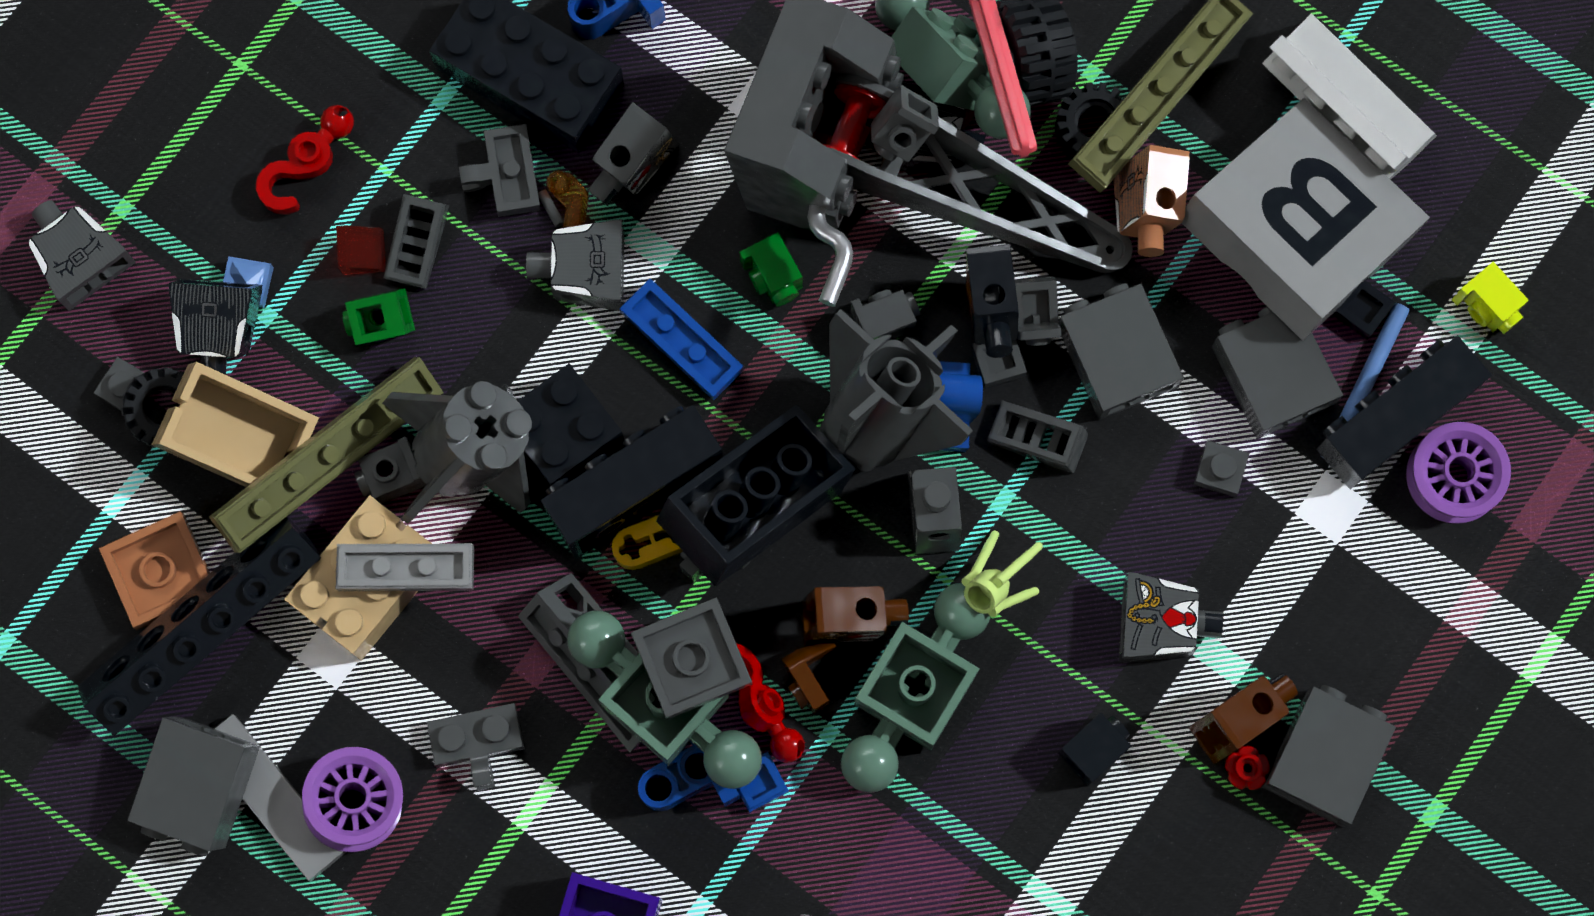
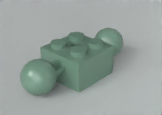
[875,0,1031,139]
[841,583,991,793]
[567,610,762,789]

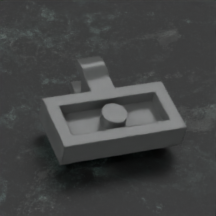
[459,124,540,217]
[427,703,524,791]

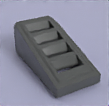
[384,194,449,289]
[987,400,1088,473]

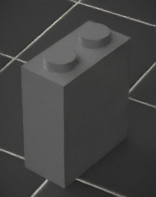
[1059,283,1184,420]
[1212,307,1343,440]
[1262,685,1396,827]
[128,716,260,856]

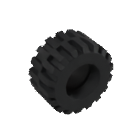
[996,0,1078,107]

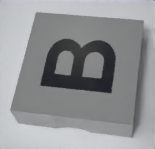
[1182,98,1430,341]

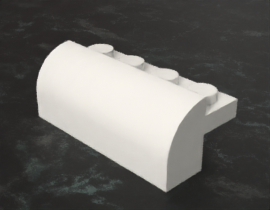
[1262,13,1437,180]

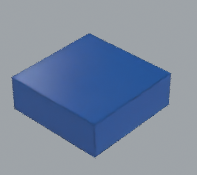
[737,752,789,813]

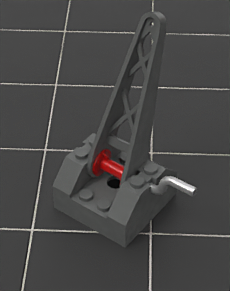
[724,0,1133,307]

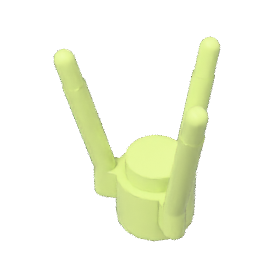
[962,530,1043,617]

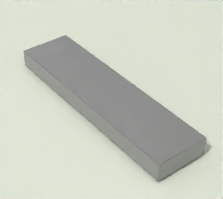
[215,714,346,882]

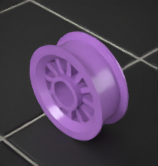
[1406,422,1511,523]
[302,747,403,852]

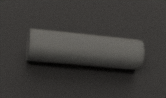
[538,189,565,228]

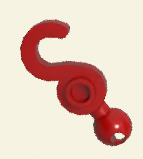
[256,105,354,215]
[736,643,805,763]

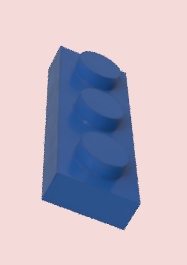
[619,279,744,401]

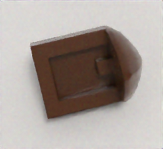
[781,643,836,715]

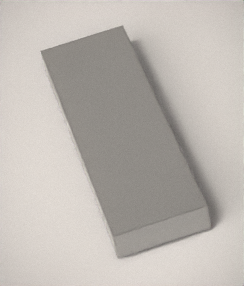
[336,543,474,591]

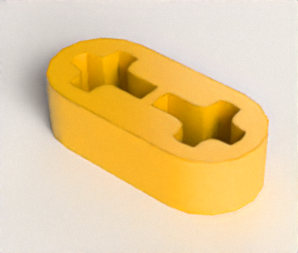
[612,515,682,570]

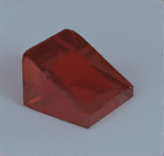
[336,225,386,275]

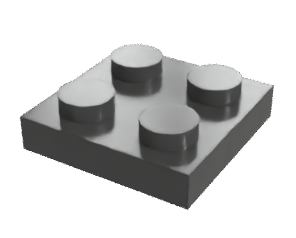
[631,597,752,720]

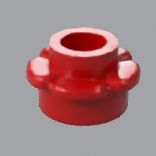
[1225,746,1270,790]

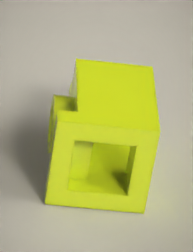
[1451,261,1529,334]

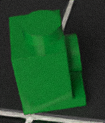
[740,232,803,307]
[343,288,415,345]

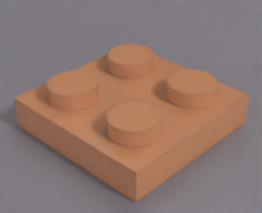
[99,511,210,630]

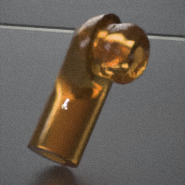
[546,170,589,228]

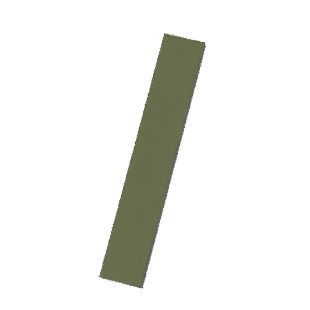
[1068,0,1253,193]
[209,357,444,554]

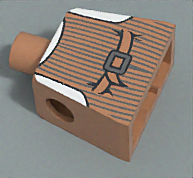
[1113,145,1189,257]

